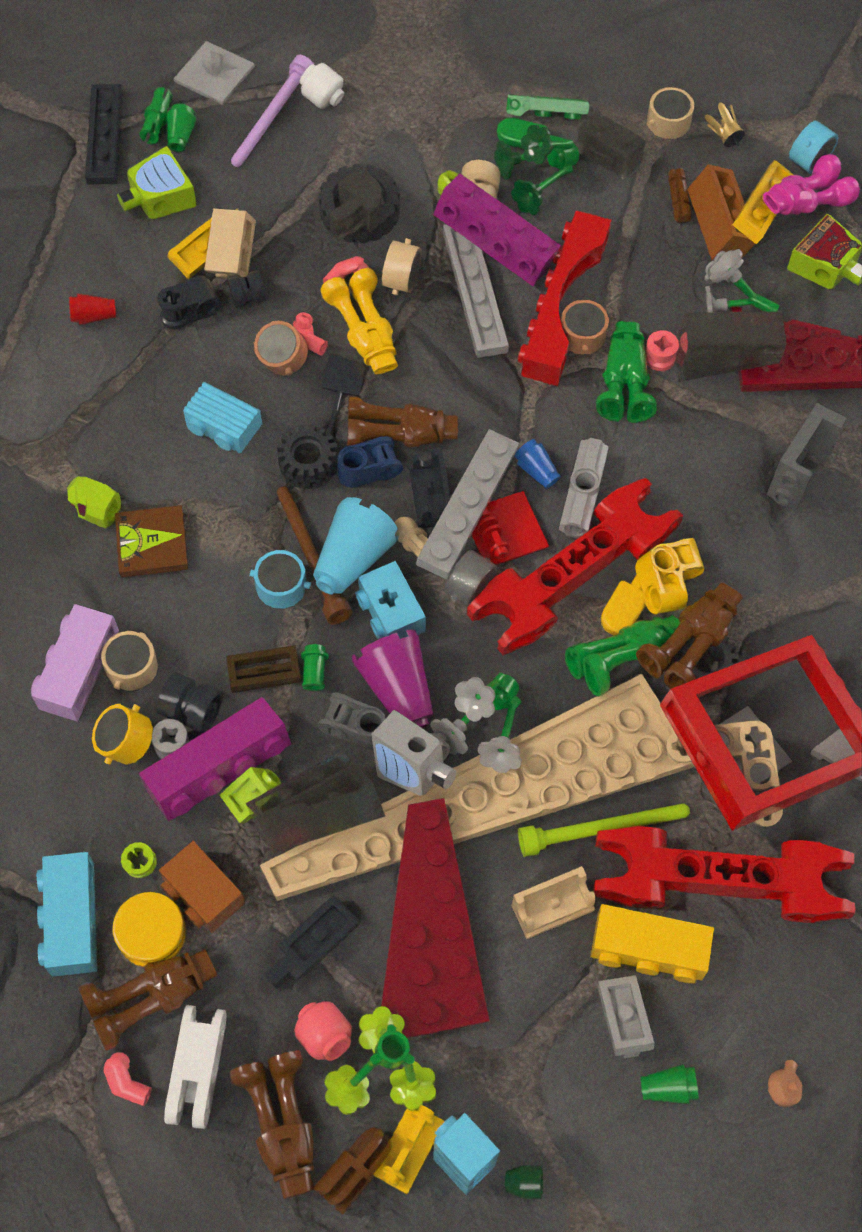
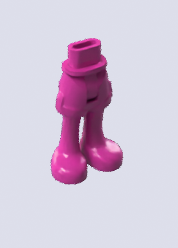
[763,154,860,215]

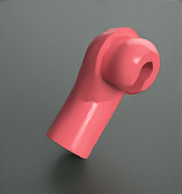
[323,256,369,283]
[103,1052,152,1106]

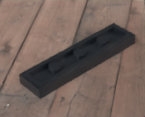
[85,84,122,184]

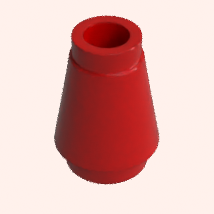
[69,293,116,325]

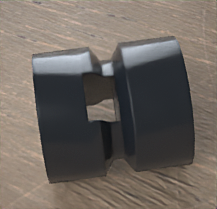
[156,672,223,733]

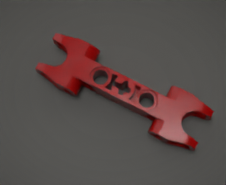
[467,478,683,655]
[593,826,855,923]

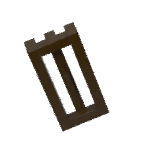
[226,645,301,693]

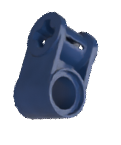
[338,436,403,488]

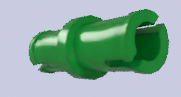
[139,87,173,144]

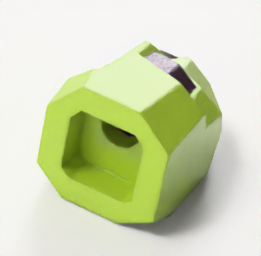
[67,476,121,528]

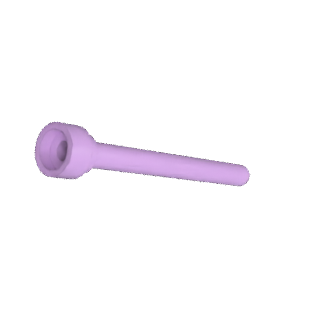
[231,55,314,167]

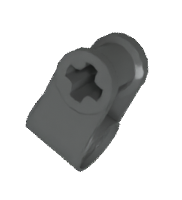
[317,692,386,750]

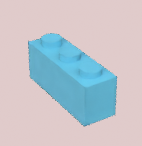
[37,852,97,977]
[433,1113,500,1195]

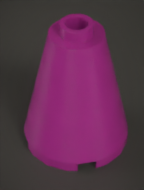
[352,629,433,729]

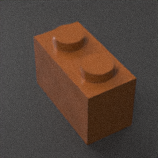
[159,841,245,933]

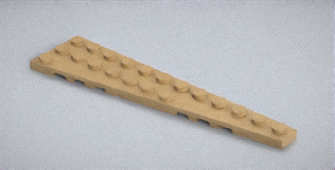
[260,674,695,901]

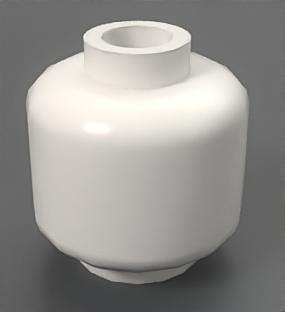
[299,63,345,109]

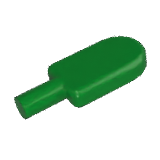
[496,118,567,149]

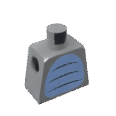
[371,710,457,796]

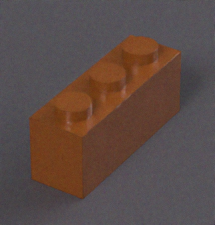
[687,164,755,260]

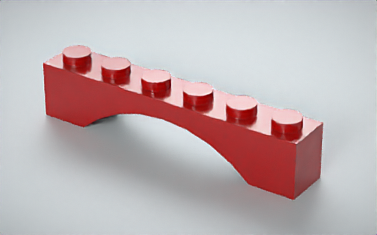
[518,211,612,386]

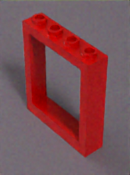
[659,635,862,831]

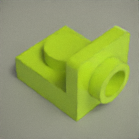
[220,767,285,824]

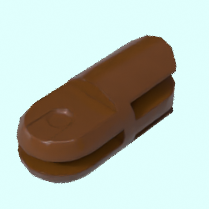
[314,1127,392,1215]

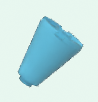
[313,497,399,594]

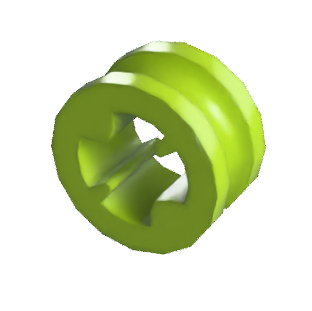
[121,842,157,878]

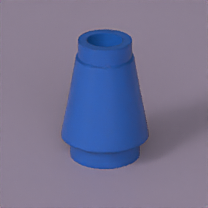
[514,439,561,489]

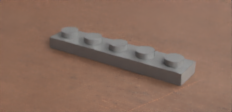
[443,224,509,358]
[416,429,519,580]

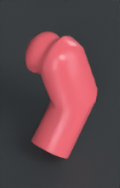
[293,312,328,356]

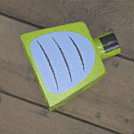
[117,147,197,219]

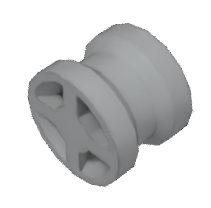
[151,719,190,759]

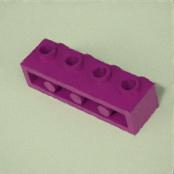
[433,173,561,286]
[139,697,291,822]

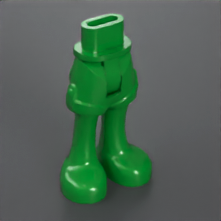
[565,615,680,697]

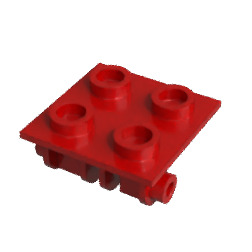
[471,491,549,567]

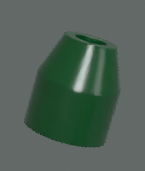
[505,1165,544,1200]

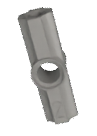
[559,438,609,538]

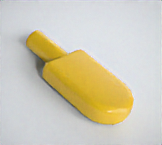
[601,574,646,636]

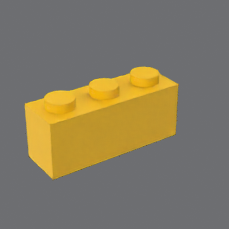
[590,904,714,983]

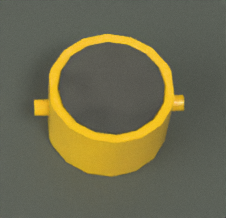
[92,704,153,765]

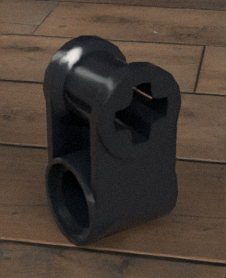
[157,276,222,329]

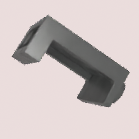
[767,403,847,510]

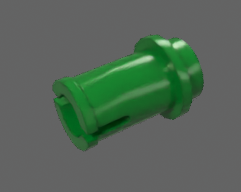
[301,644,329,691]

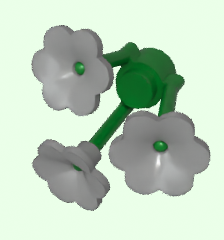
[430,672,522,773]

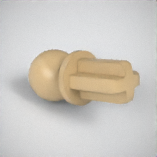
[394,517,428,557]

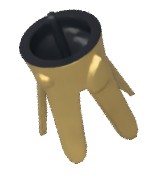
[705,103,745,147]

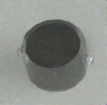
[444,549,497,607]

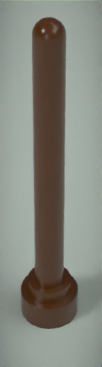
[277,486,353,625]

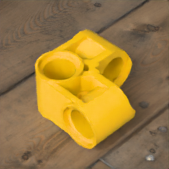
[635,538,704,614]

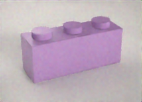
[31,604,119,722]

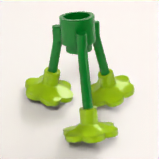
[324,1006,436,1115]

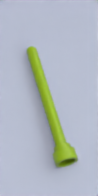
[518,804,690,857]

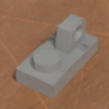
[598,975,654,1058]

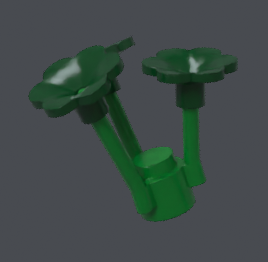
[494,125,579,215]

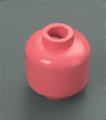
[294,1001,352,1061]

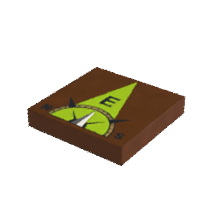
[115,505,189,578]

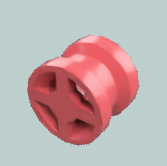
[646,331,679,371]

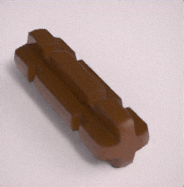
[668,168,691,223]

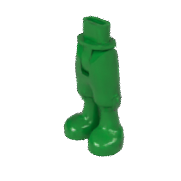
[596,321,657,423]

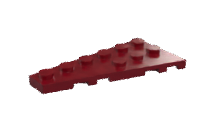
[381,798,490,1039]

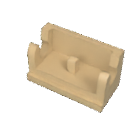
[205,208,256,279]
[512,866,595,939]

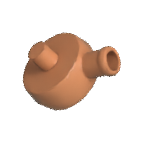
[768,1060,802,1107]

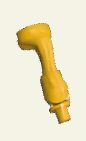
[320,268,398,375]

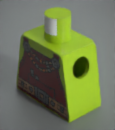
[787,214,862,289]

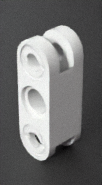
[165,1005,226,1129]

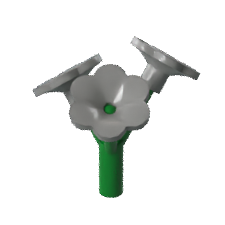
[704,249,780,327]

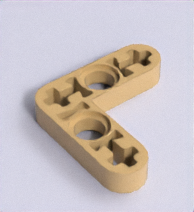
[665,721,783,827]

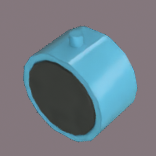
[789,121,839,174]
[250,550,311,609]

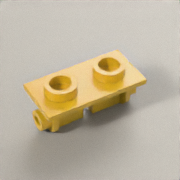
[373,1105,445,1194]

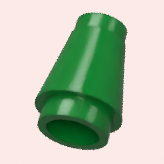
[167,104,197,152]
[640,1064,699,1104]

